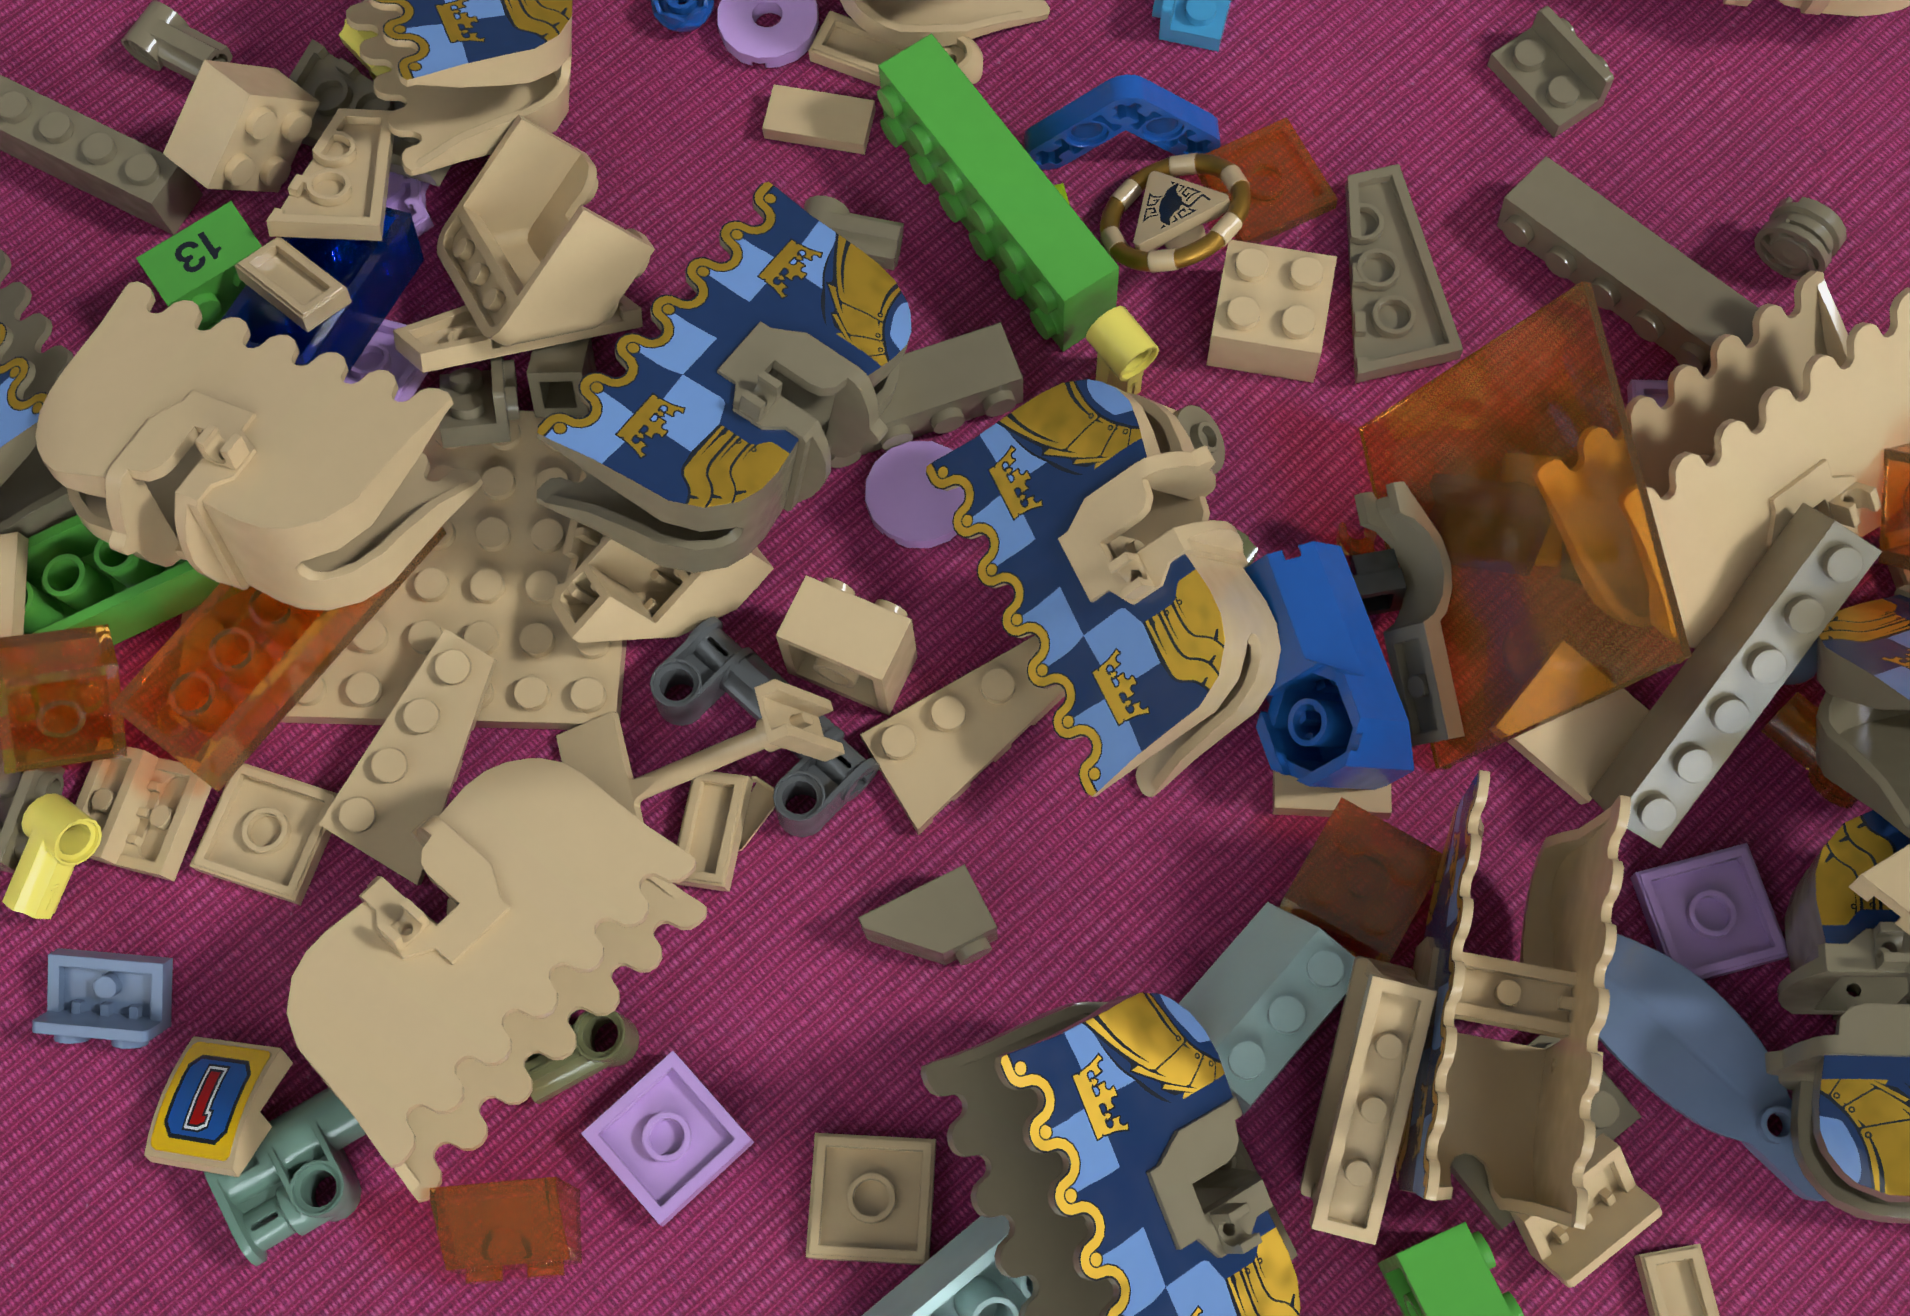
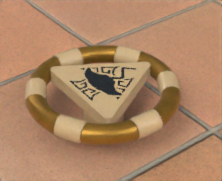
[1100,153,1251,273]

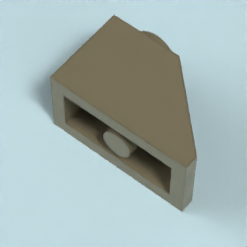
[858,864,998,965]

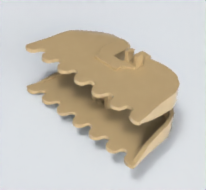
[1535,270,1910,649]
[35,281,483,611]
[286,758,707,1203]

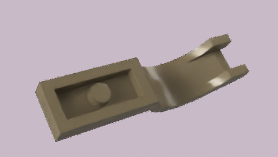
[1354,481,1465,746]

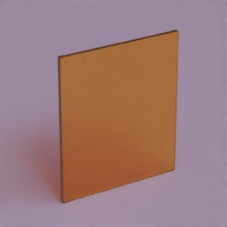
[1358,281,1692,770]

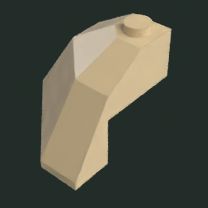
[551,470,774,643]

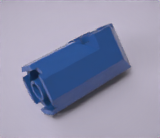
[1244,541,1414,790]

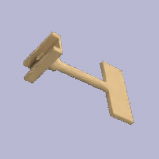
[556,679,845,823]

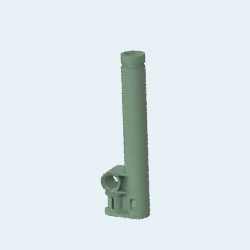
[203,1010,579,1266]

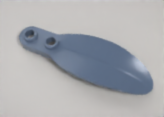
[1598,934,1827,1201]

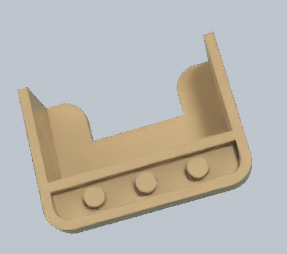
[437,114,655,346]

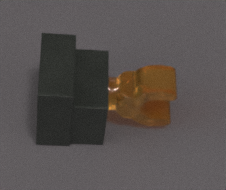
[1336,522,1407,616]

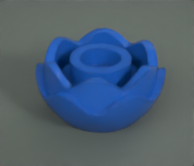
[651,0,714,32]

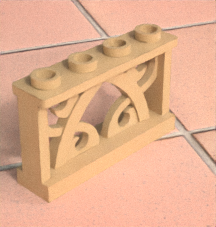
[1299,956,1437,1245]

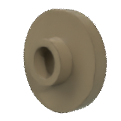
[1173,405,1225,474]

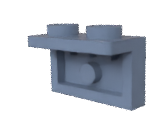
[32,948,173,1049]

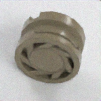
[1754,196,1847,281]

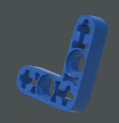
[1024,74,1221,170]

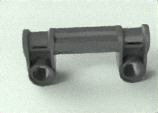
[650,616,880,838]

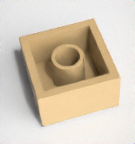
[163,60,320,192]
[1206,240,1337,383]
[776,575,917,716]

